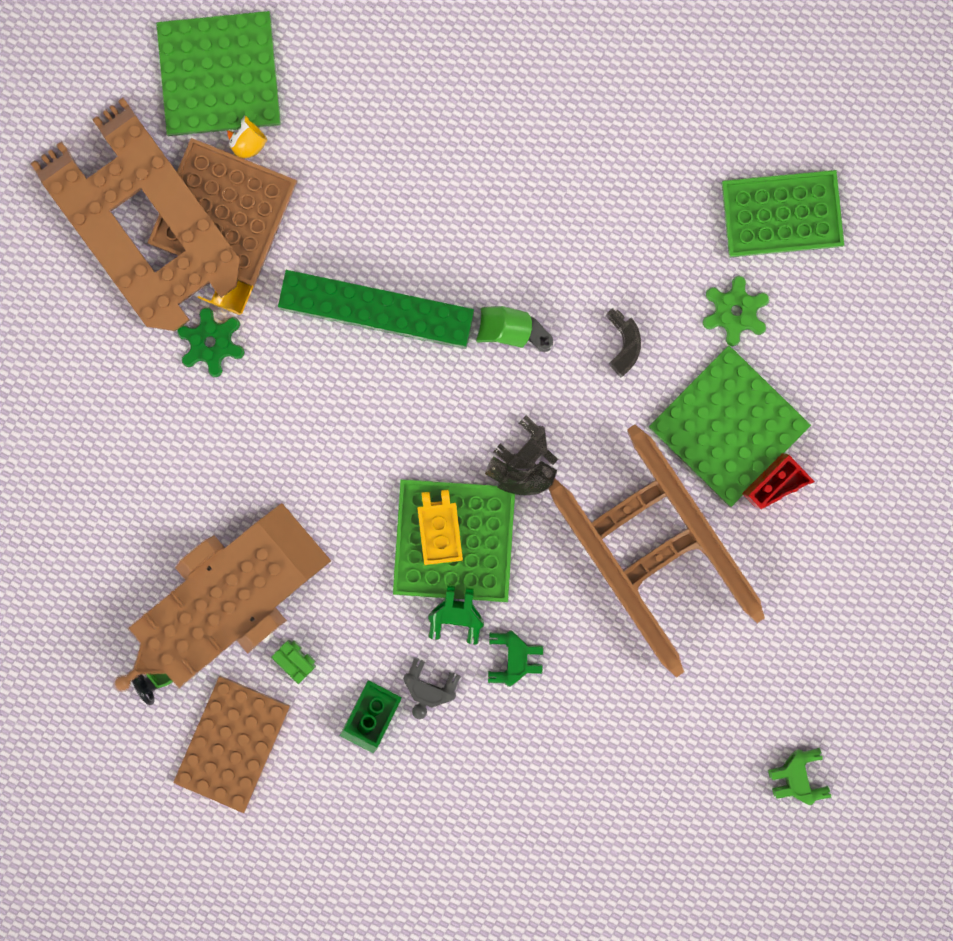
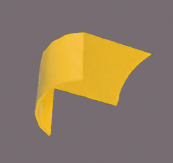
[198,281,254,315]

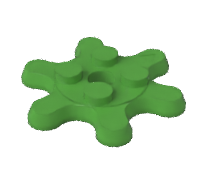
[703,276,769,346]

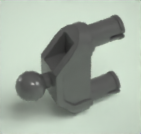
[403,657,461,719]

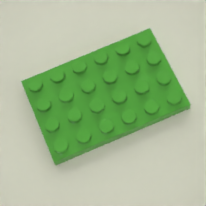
[721,170,844,258]

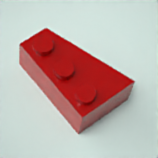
[742,453,815,509]

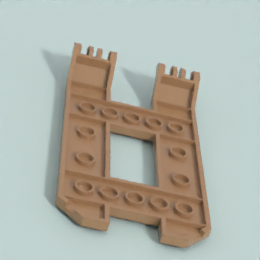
[30,97,241,332]

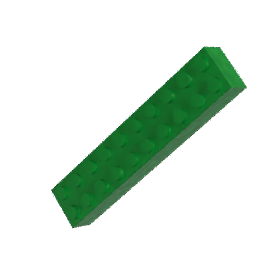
[278,270,474,349]

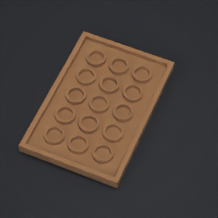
[173,675,290,813]

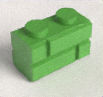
[271,640,316,684]

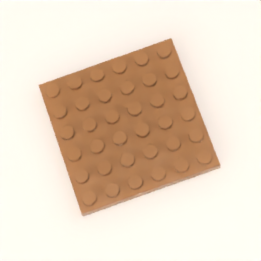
[147,138,297,287]

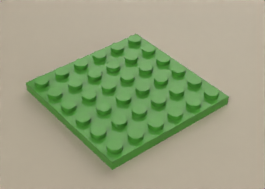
[156,11,281,136]
[649,345,811,507]
[393,479,515,602]

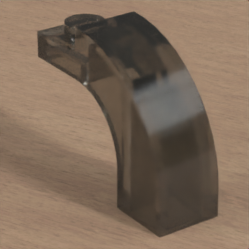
[605,308,641,378]
[485,456,557,496]

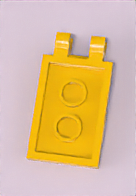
[417,490,463,565]

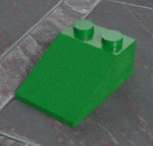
[339,680,402,753]

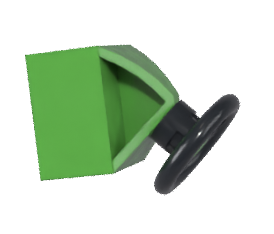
[132,674,173,705]

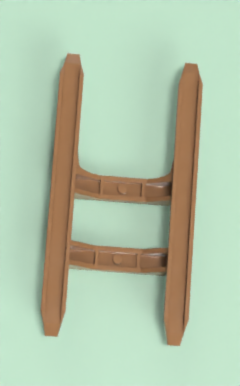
[547,424,765,677]

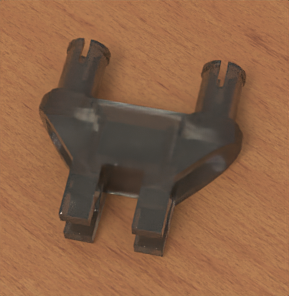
[493,415,558,479]

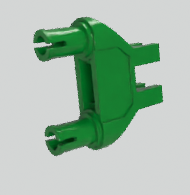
[428,585,484,645]
[488,630,543,687]

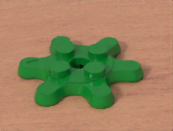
[177,307,245,377]

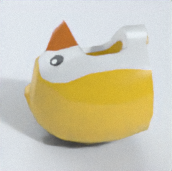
[227,116,267,158]

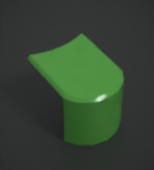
[476,306,532,348]

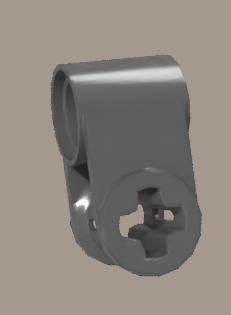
[528,316,553,352]

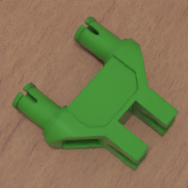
[768,748,831,806]

